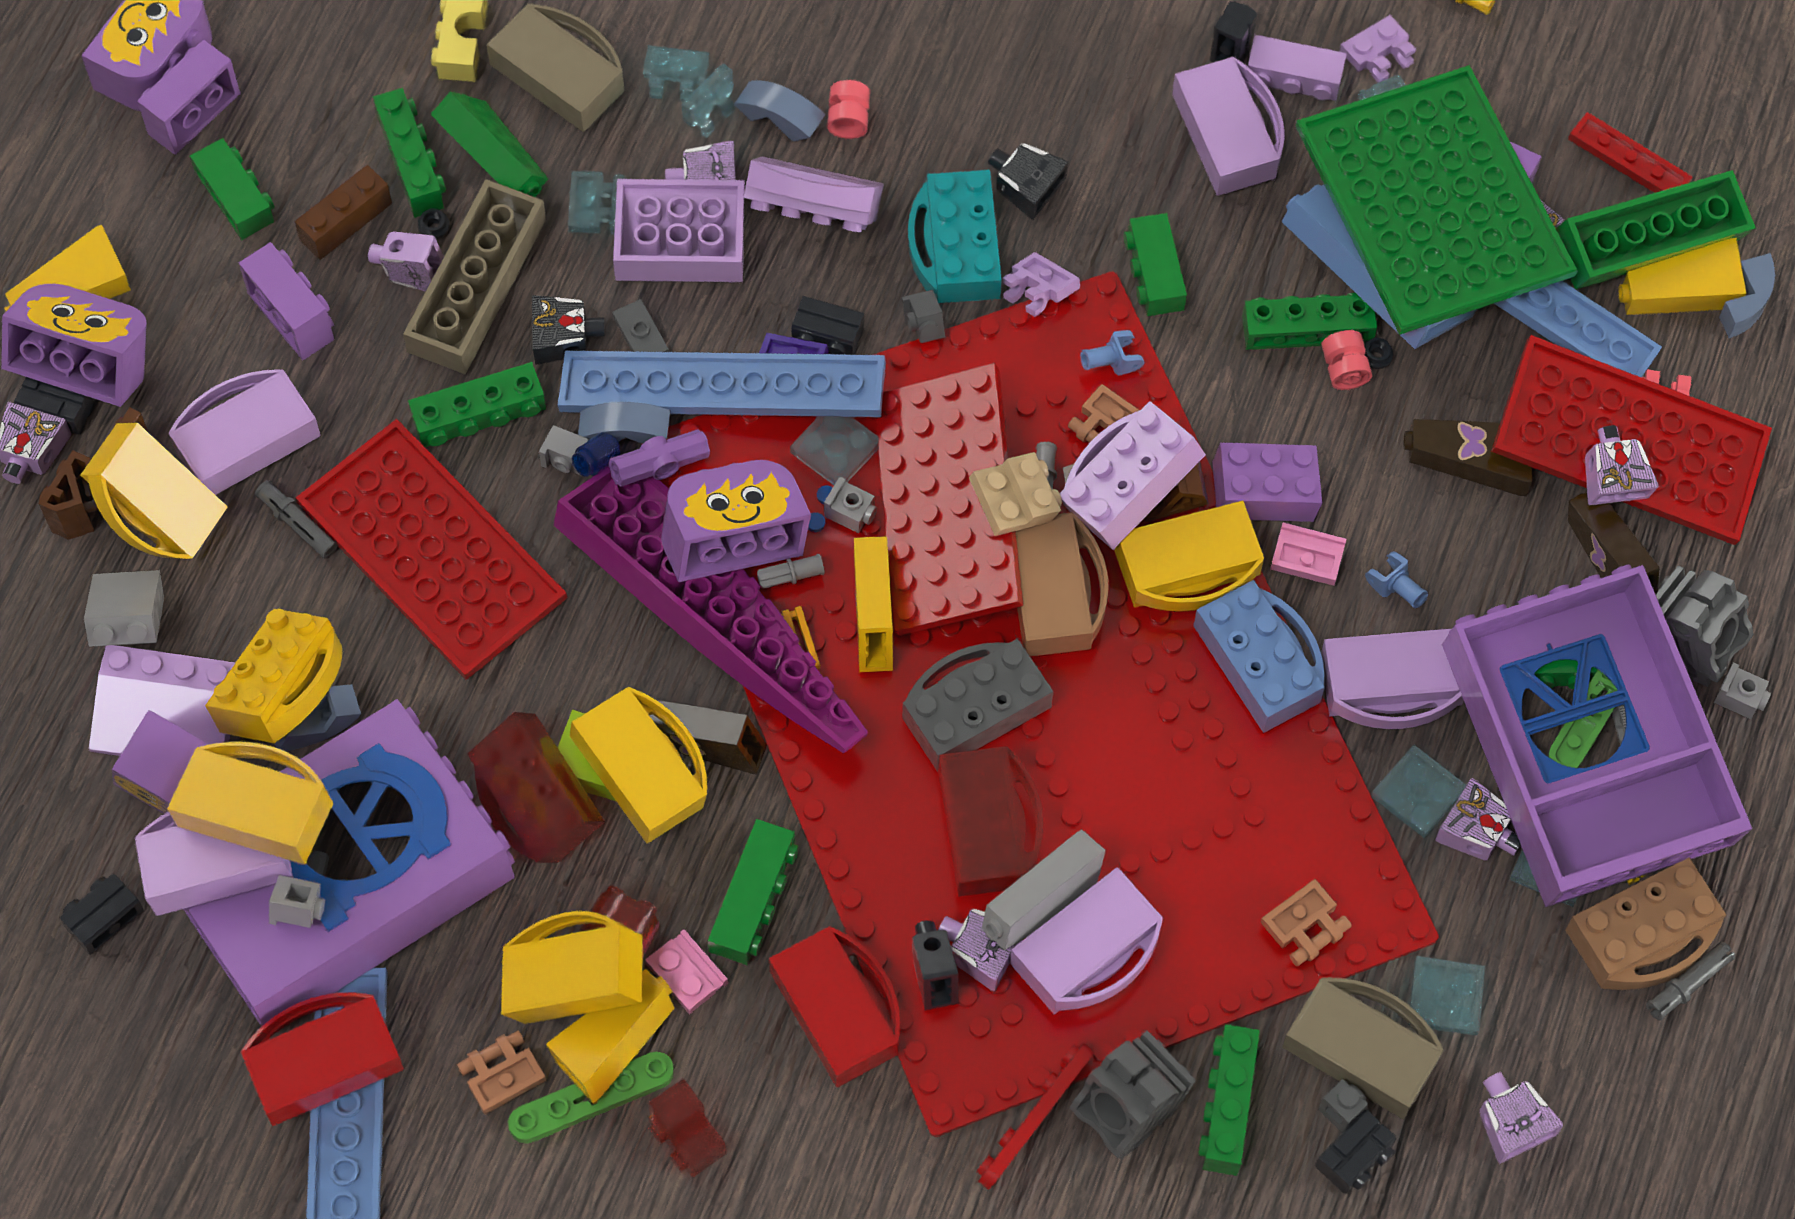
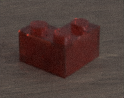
[647,1078,727,1178]

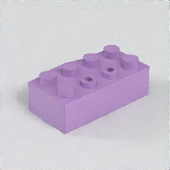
[1172,57,1284,196]
[744,157,884,232]
[169,370,321,495]
[1060,401,1206,550]
[1321,629,1464,729]
[135,812,293,916]
[1010,867,1163,1015]

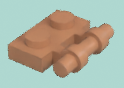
[1068,384,1140,443]
[1261,879,1351,966]
[456,1031,546,1115]

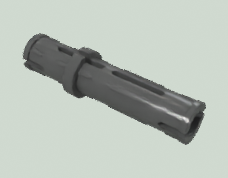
[255,480,338,559]
[1646,941,1735,1021]

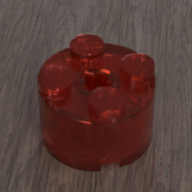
[580,886,660,959]

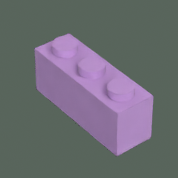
[1248,35,1346,101]

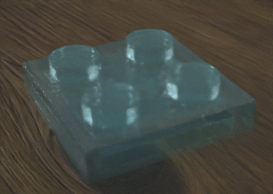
[790,416,879,485]
[1371,745,1467,838]
[1408,956,1485,1036]

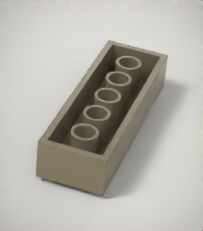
[403,179,546,374]

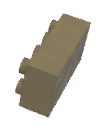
[487,4,624,132]
[1282,978,1443,1120]

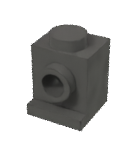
[902,290,945,343]
[1318,1079,1368,1133]

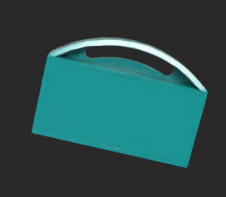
[908,170,1002,303]

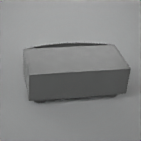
[902,638,1054,772]

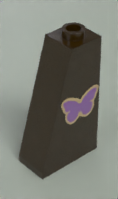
[1403,419,1532,496]
[1568,493,1660,595]
[649,700,767,775]

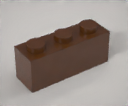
[294,165,392,260]

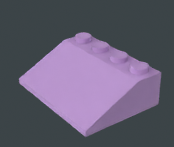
[613,179,744,282]
[89,645,235,756]

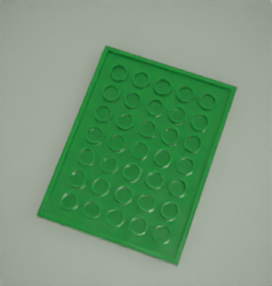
[1295,65,1578,335]

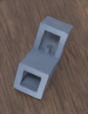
[734,80,825,142]
[1719,253,1775,338]
[578,402,670,450]
[275,684,361,751]

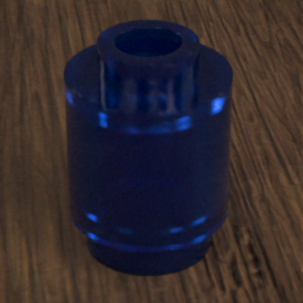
[572,432,620,477]

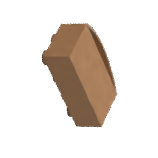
[1016,512,1108,656]
[1565,857,1726,990]

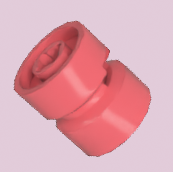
[827,80,870,139]
[1321,330,1372,390]

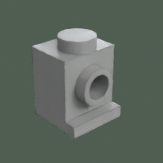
[539,425,593,475]
[824,476,877,533]
[1714,662,1771,719]
[269,875,325,928]

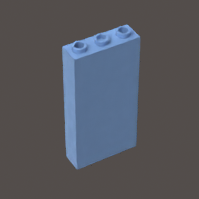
[1281,184,1477,349]

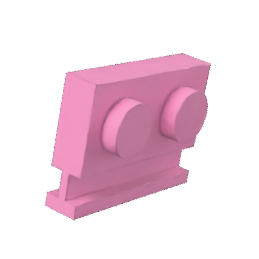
[1270,523,1346,586]
[645,929,728,1014]

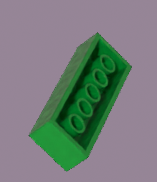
[1556,170,1756,289]

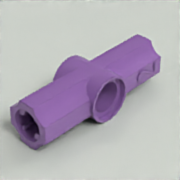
[609,429,710,487]

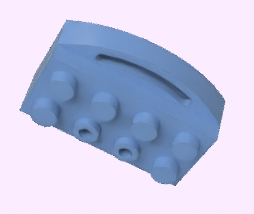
[1194,580,1325,733]

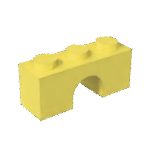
[431,0,488,82]

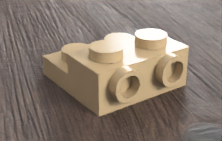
[969,452,1062,536]

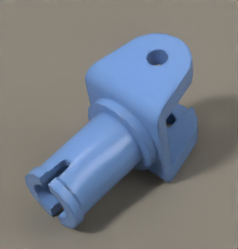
[1080,330,1144,375]
[1365,551,1428,609]

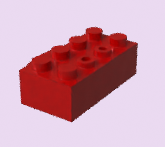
[769,926,900,1088]
[241,992,404,1126]

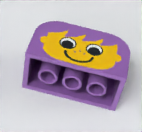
[81,0,212,111]
[2,284,147,407]
[661,460,811,582]
[112,710,208,814]

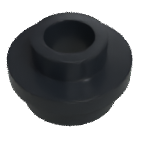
[418,208,450,239]
[1364,338,1393,369]

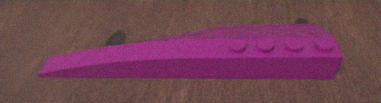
[553,466,868,753]

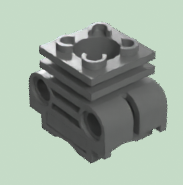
[1656,565,1754,687]
[1069,1030,1196,1160]

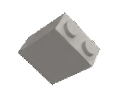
[84,570,164,646]

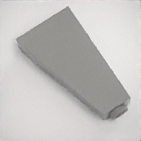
[981,830,1106,950]

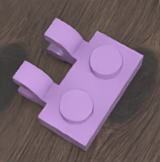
[1340,15,1416,84]
[1002,252,1080,317]

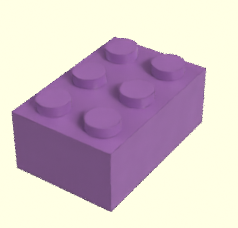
[137,39,240,155]
[239,242,334,361]
[1212,443,1322,522]

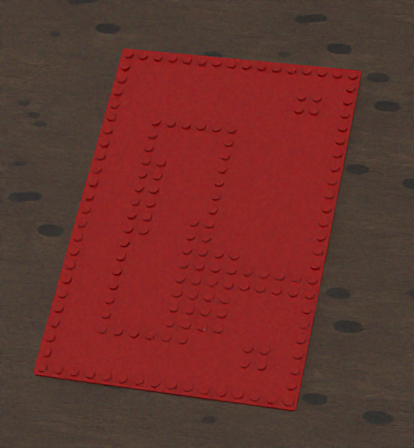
[641,271,1439,1137]

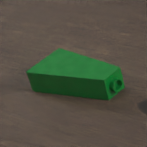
[431,91,549,197]

